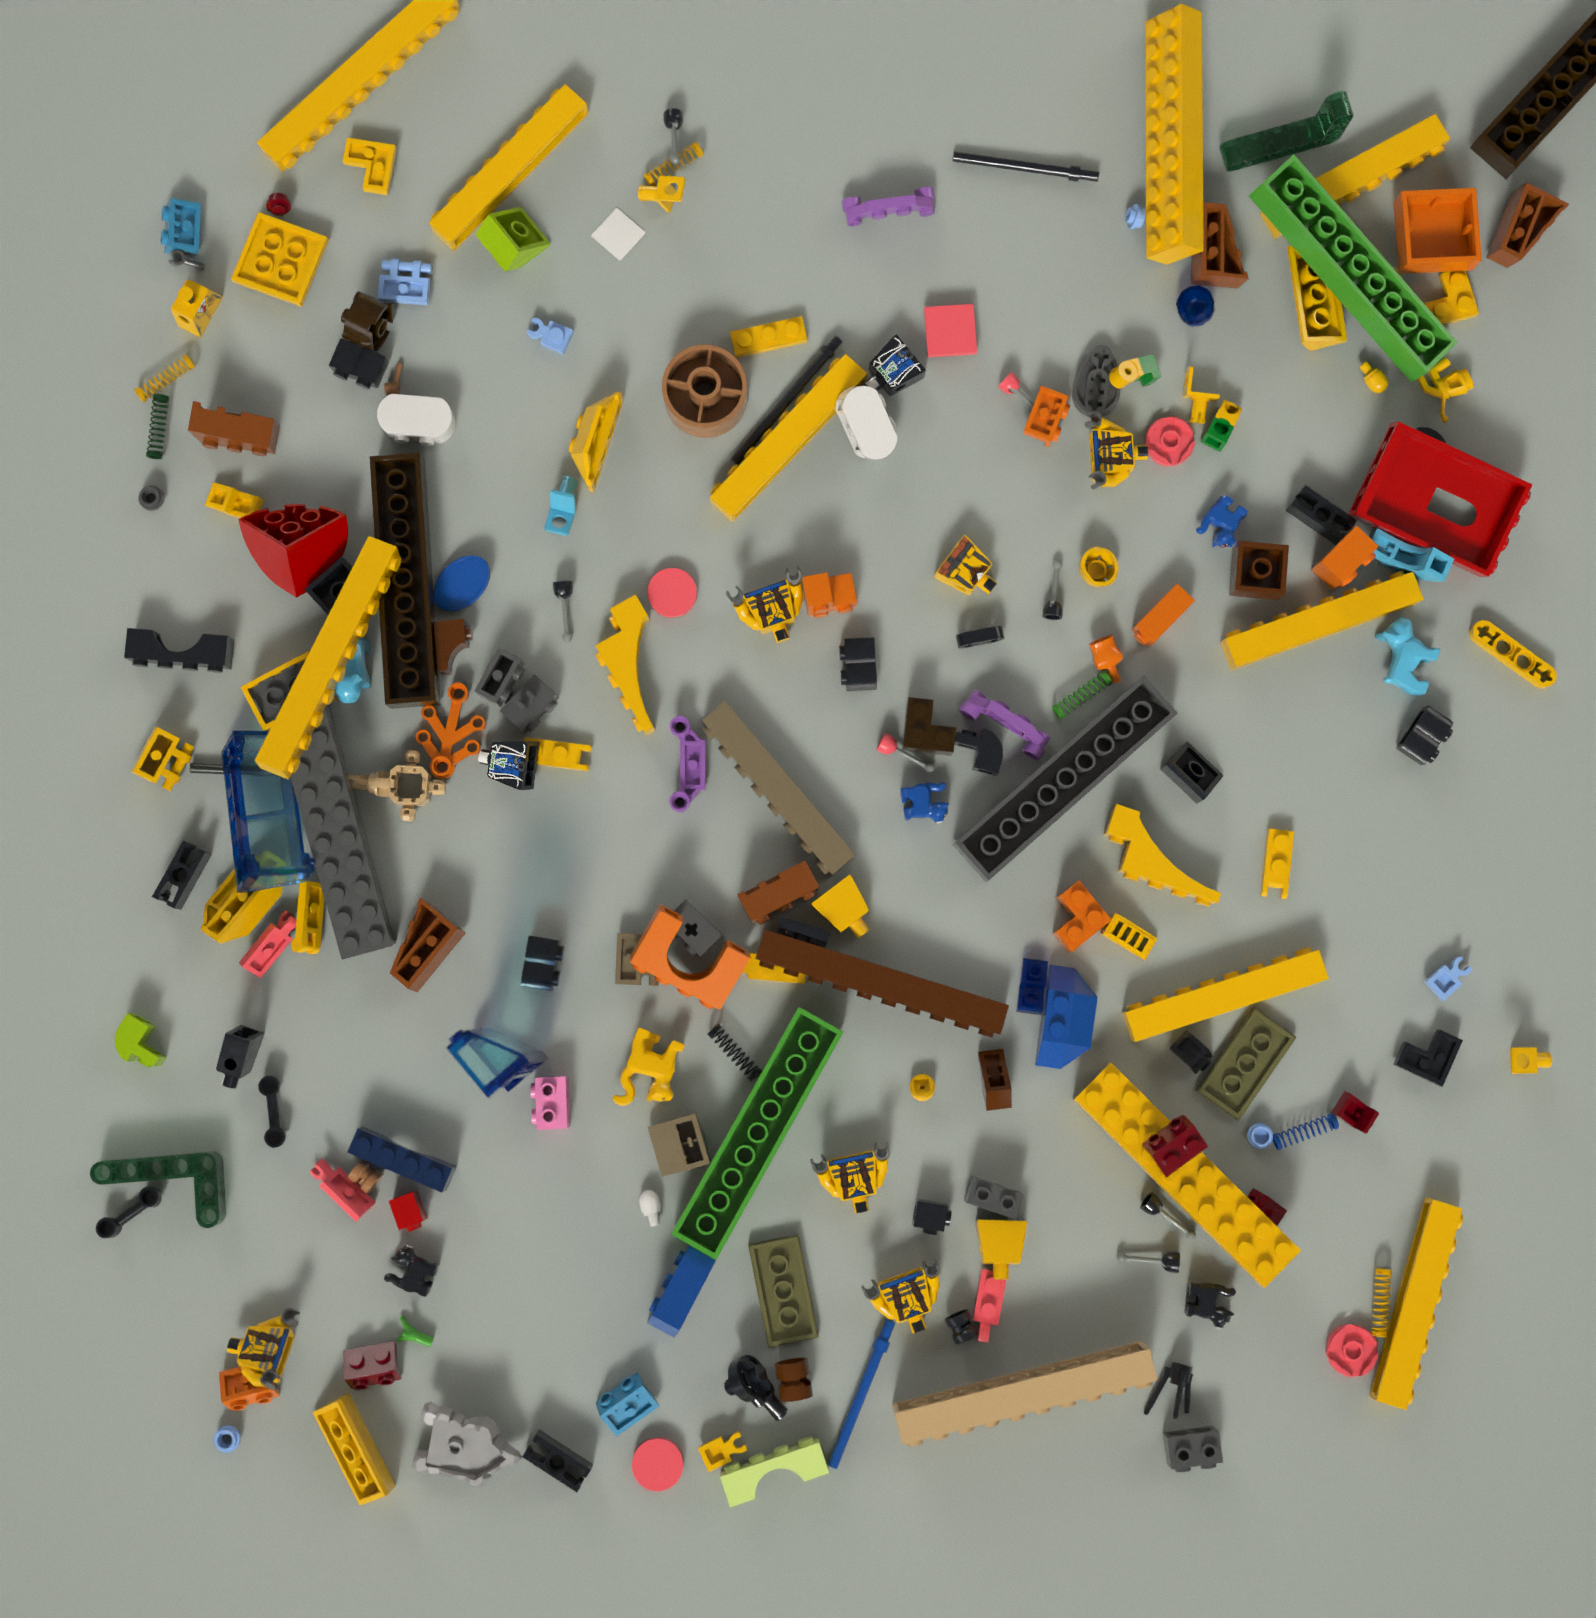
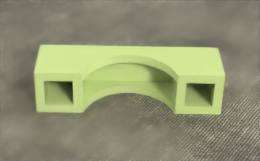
[720,1436,829,1507]

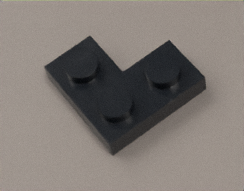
[1393,1029,1463,1087]

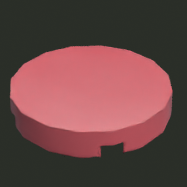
[1145,416,1195,466]
[647,568,697,618]
[1325,1324,1378,1377]
[632,1437,684,1492]

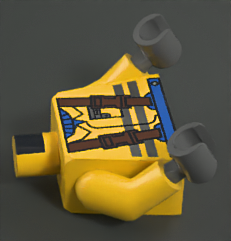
[1085,411,1148,489]
[726,566,803,643]
[810,1142,890,1214]
[861,1259,940,1333]
[227,1308,300,1390]

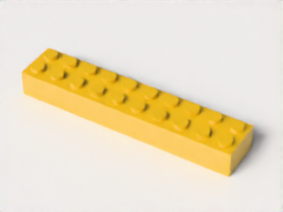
[1145,3,1204,265]
[1074,1063,1301,1288]

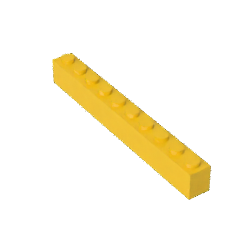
[257,0,461,173]
[255,536,401,780]

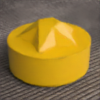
[909,1074,935,1101]

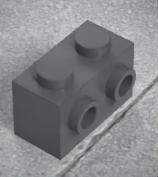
[474,647,525,707]
[1163,1426,1223,1472]

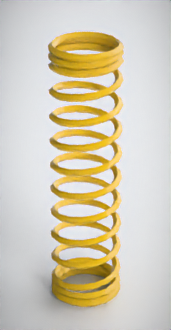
[644,142,704,186]
[134,354,195,402]
[1371,1268,1392,1337]

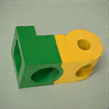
[1109,354,1162,389]
[1201,399,1243,452]

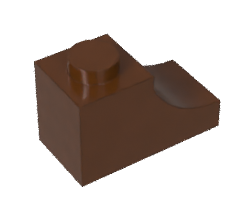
[433,619,473,675]
[978,1049,1012,1111]

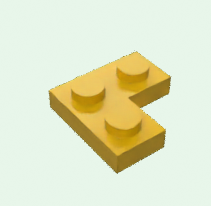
[343,137,397,195]
[1424,271,1479,325]

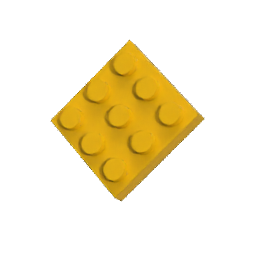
[231,212,329,307]

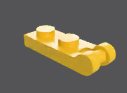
[291,881,324,954]

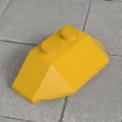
[569,392,624,493]
[201,851,287,944]

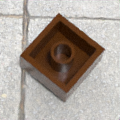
[1229,541,1289,600]

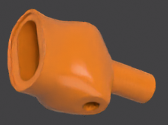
[1089,635,1123,684]

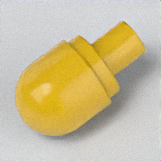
[1359,361,1389,393]

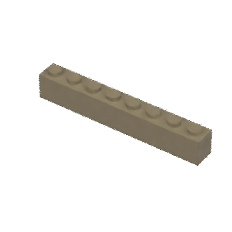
[702,701,856,876]

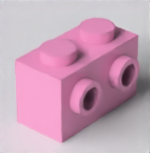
[531,1076,570,1130]

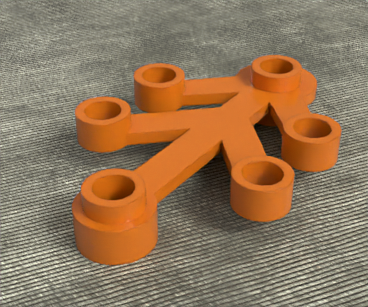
[416,682,486,779]

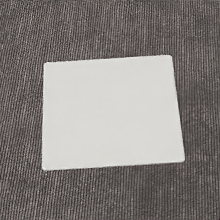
[591,208,646,261]

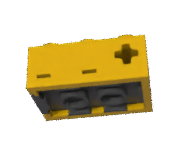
[240,651,338,734]

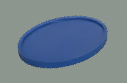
[434,555,490,611]

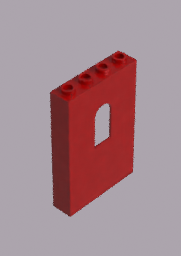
[1348,421,1533,577]

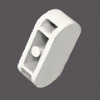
[835,386,897,459]
[377,394,456,446]

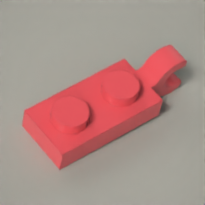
[239,910,297,978]
[310,1159,376,1222]
[972,1268,1006,1343]

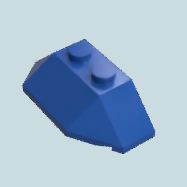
[1035,965,1098,1069]

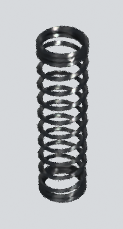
[707,1024,762,1082]

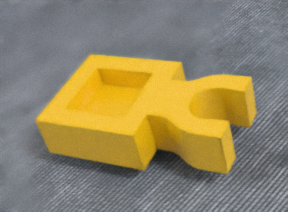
[698,1430,747,1472]

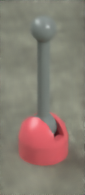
[998,372,1034,408]
[876,733,934,773]

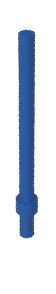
[828,1318,896,1469]

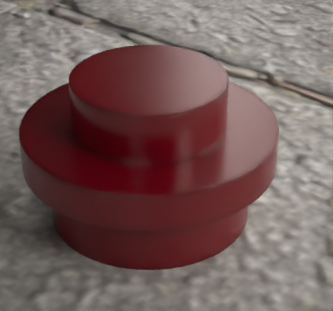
[266,193,291,216]

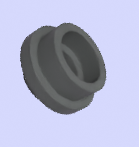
[138,486,164,511]

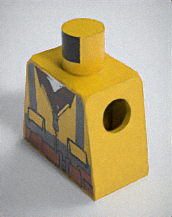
[934,535,997,595]

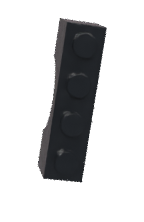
[124,628,234,673]

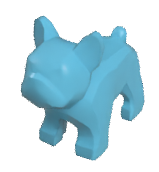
[1375,617,1440,696]
[335,637,371,703]

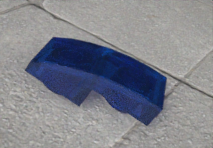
[1016,958,1049,1015]

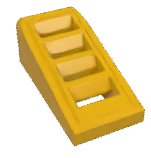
[1101,912,1157,961]

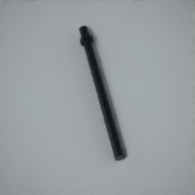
[731,336,842,465]

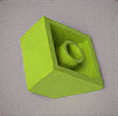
[475,206,551,272]

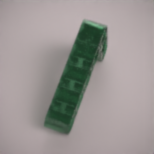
[1219,91,1354,172]
[90,1151,226,1228]

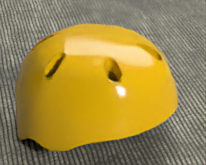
[1078,547,1119,587]

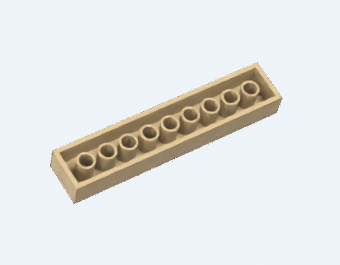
[892,1341,1158,1447]

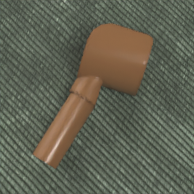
[384,363,403,396]

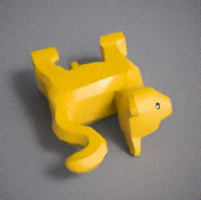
[613,1027,685,1106]

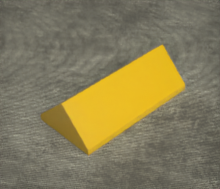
[1287,246,1347,351]
[312,1392,396,1506]

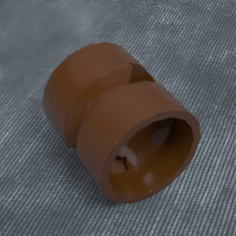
[775,1357,813,1402]

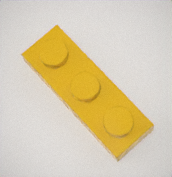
[730,316,807,358]

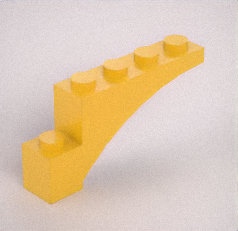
[594,594,655,736]
[1103,804,1221,907]

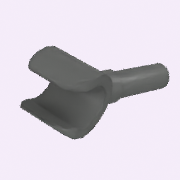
[168,250,205,270]

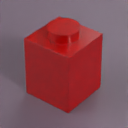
[388,1190,428,1232]

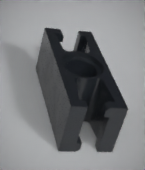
[1286,485,1357,545]
[152,841,212,910]
[522,1429,593,1492]

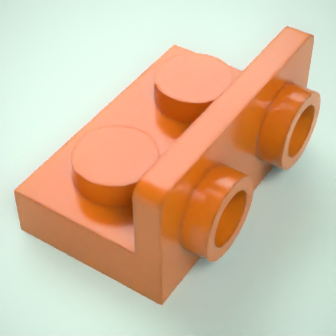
[1023,386,1071,447]
[219,1367,280,1411]

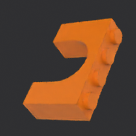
[630,904,750,1010]

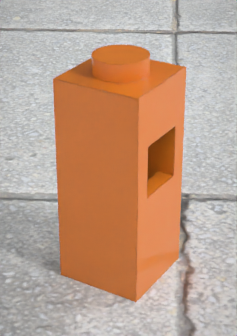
[1132,583,1195,647]

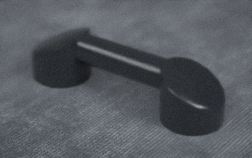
[258,1076,286,1148]
[96,1186,162,1238]

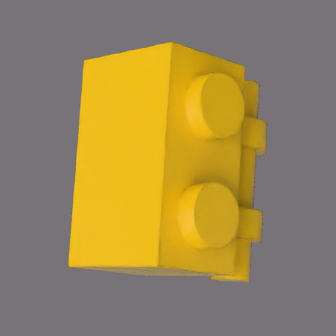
[130,727,194,792]

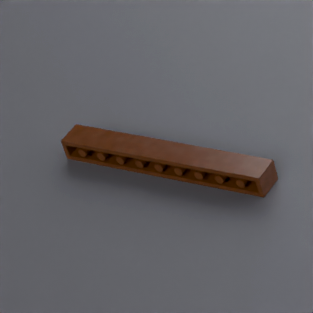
[755,930,1009,1038]

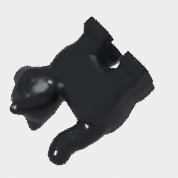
[384,1245,440,1297]
[1184,1282,1236,1328]

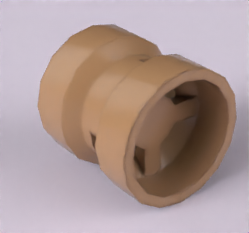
[347,1159,384,1194]

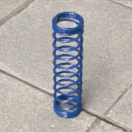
[1272,1113,1339,1150]

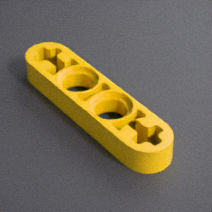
[1469,620,1557,689]

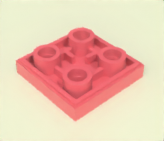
[924,304,977,358]

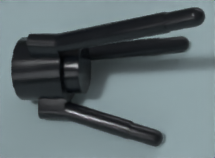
[1144,1361,1193,1419]

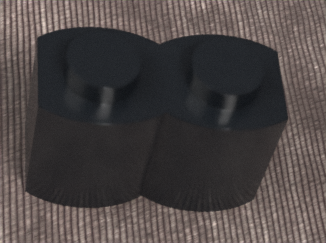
[329,339,389,390]
[839,637,877,691]
[1396,705,1454,765]
[520,936,565,991]

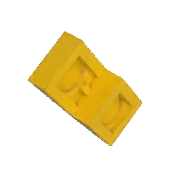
[205,482,264,518]

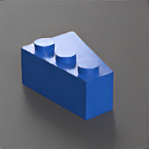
[648,1246,716,1338]

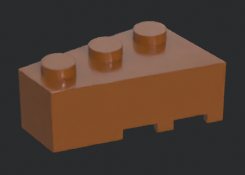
[1191,202,1249,289]
[188,401,280,456]
[737,861,819,925]
[390,898,466,992]

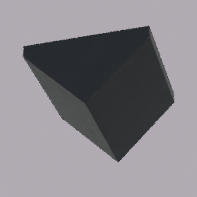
[1160,741,1224,804]

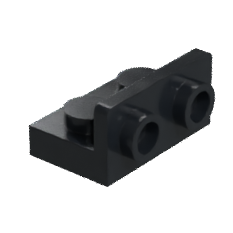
[777,917,831,948]

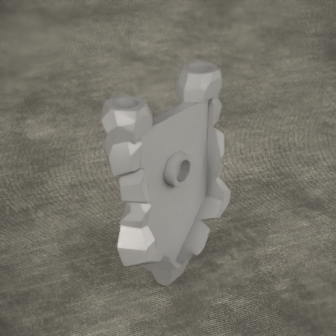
[412,1402,521,1486]

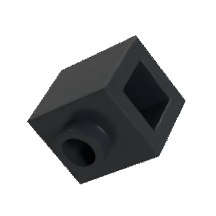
[912,1199,952,1235]

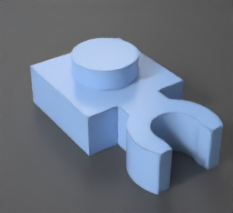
[526,318,574,355]
[1424,956,1472,1001]

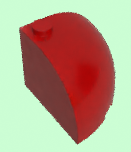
[238,504,348,598]

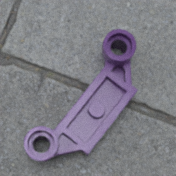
[842,187,935,226]
[959,690,1050,761]
[669,716,706,812]

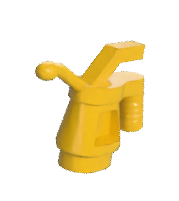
[1417,357,1474,423]

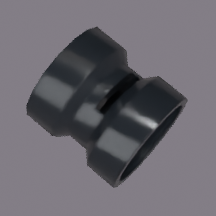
[945,1309,979,1344]

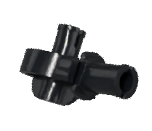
[724,1355,788,1421]

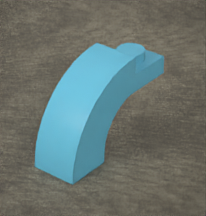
[1369,528,1454,582]

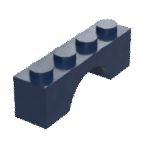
[347,1127,457,1193]

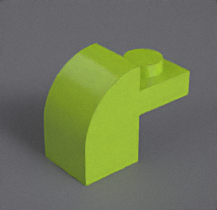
[115,1013,166,1068]

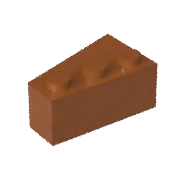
[1486,183,1569,268]

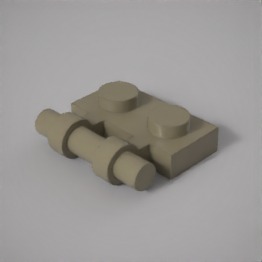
[615,933,659,986]

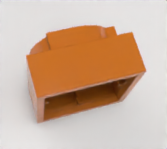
[1393,188,1482,274]

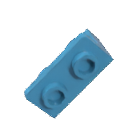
[160,198,201,254]
[596,1373,659,1437]

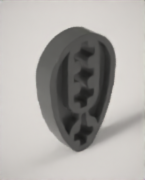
[1072,345,1120,417]

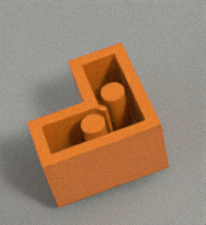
[1311,525,1379,590]
[802,572,857,618]
[1053,880,1112,953]

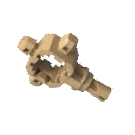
[348,750,447,822]

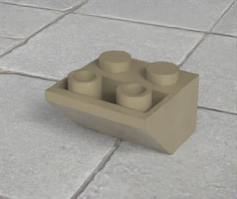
[647,1112,711,1176]

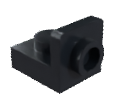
[1169,1030,1213,1074]

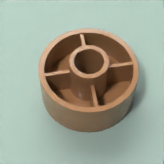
[662,344,748,438]

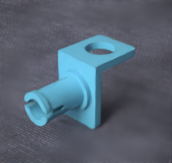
[544,476,578,536]

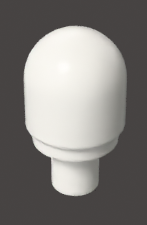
[639,1190,662,1227]

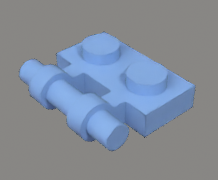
[377,258,432,305]

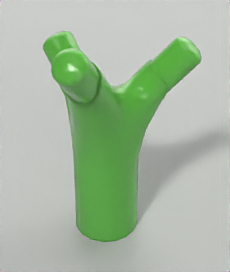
[397,1316,434,1347]

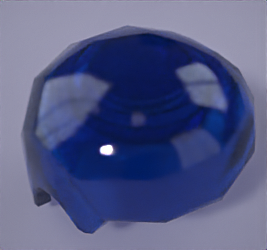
[1176,285,1215,327]

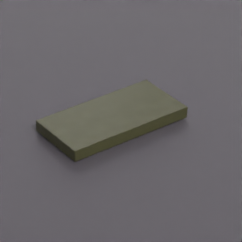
[1195,1007,1297,1121]
[748,1234,819,1348]

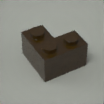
[902,697,956,756]

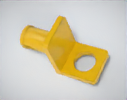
[638,176,686,212]
[1182,366,1220,424]
[1510,1047,1552,1074]

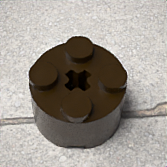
[341,291,394,351]

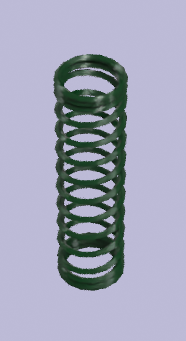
[146,394,170,460]

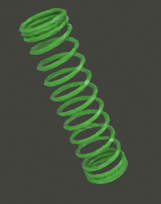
[1052,671,1112,720]

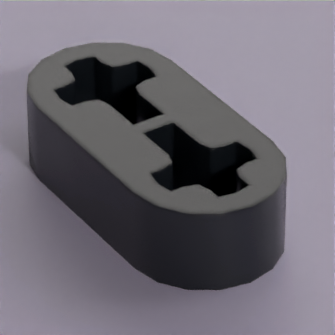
[956,626,1005,649]

